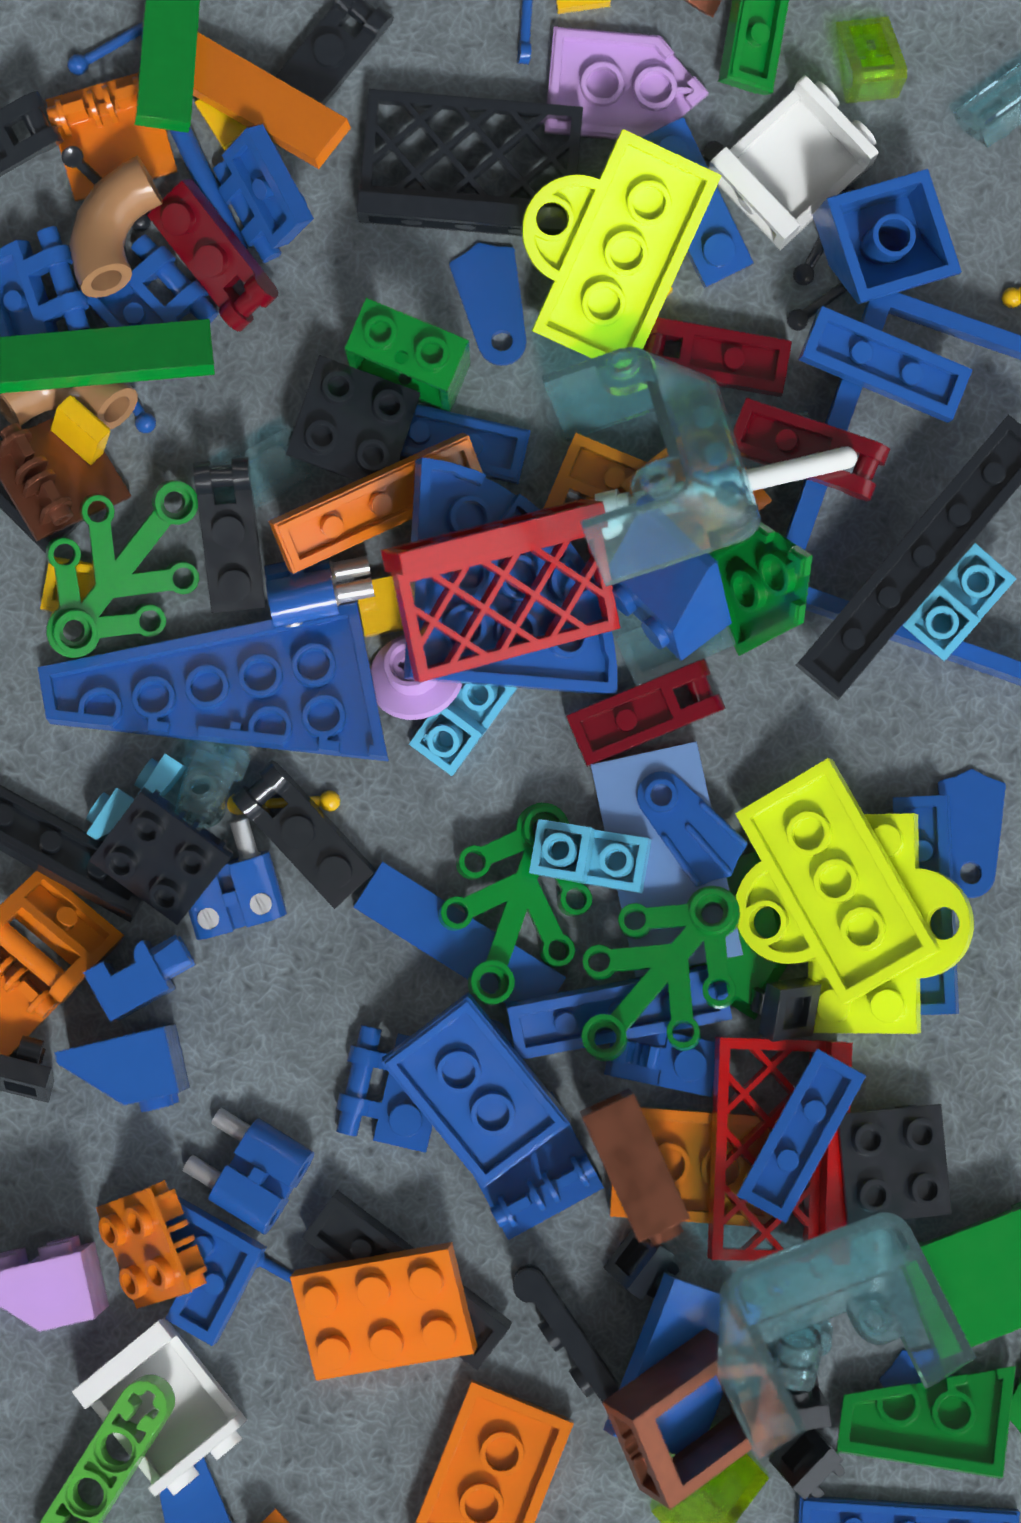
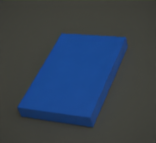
[381,992,571,1188]
[603,1273,757,1455]

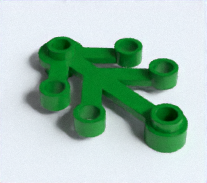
[46,480,199,658]
[438,803,592,1005]
[582,886,740,1061]

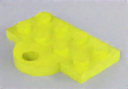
[522,129,722,376]
[735,758,941,1005]
[808,813,974,1034]

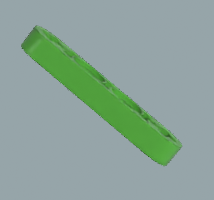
[40,1375,175,1523]

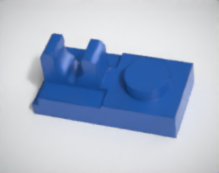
[604,1032,715,1097]

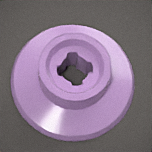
[370,635,463,720]

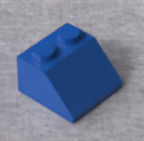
[812,169,962,304]
[608,496,732,661]
[54,1024,190,1112]

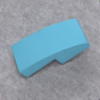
[903,543,1017,662]
[409,683,518,776]
[86,754,187,841]
[529,819,652,894]

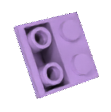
[0,1235,109,1331]

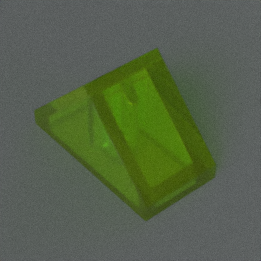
[836,17,907,104]
[651,1453,769,1523]

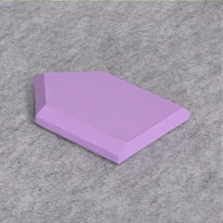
[544,27,709,140]

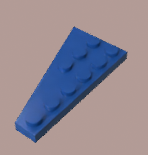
[37,602,389,762]

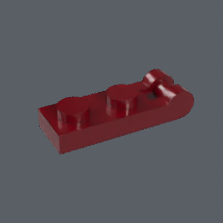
[147,179,279,332]
[634,317,792,397]
[726,398,890,501]
[566,659,726,767]

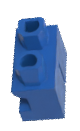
[83,935,197,1022]

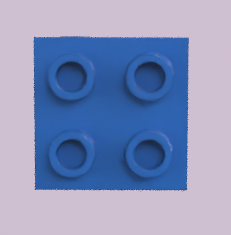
[474,1091,604,1240]

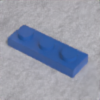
[641,117,754,288]
[798,306,973,423]
[737,1048,866,1223]

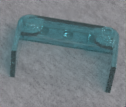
[542,347,761,587]
[717,1212,976,1460]

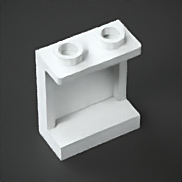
[708,75,878,250]
[72,1317,247,1497]

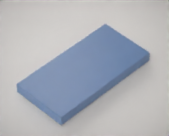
[591,741,743,978]

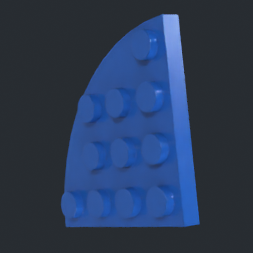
[404,457,618,695]

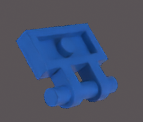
[213,124,314,263]
[0,226,90,337]
[80,234,219,327]
[336,1025,432,1153]

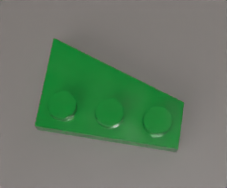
[836,1366,1016,1479]

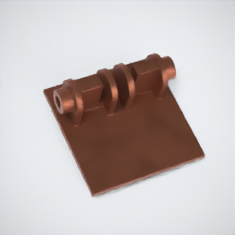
[0,418,131,541]

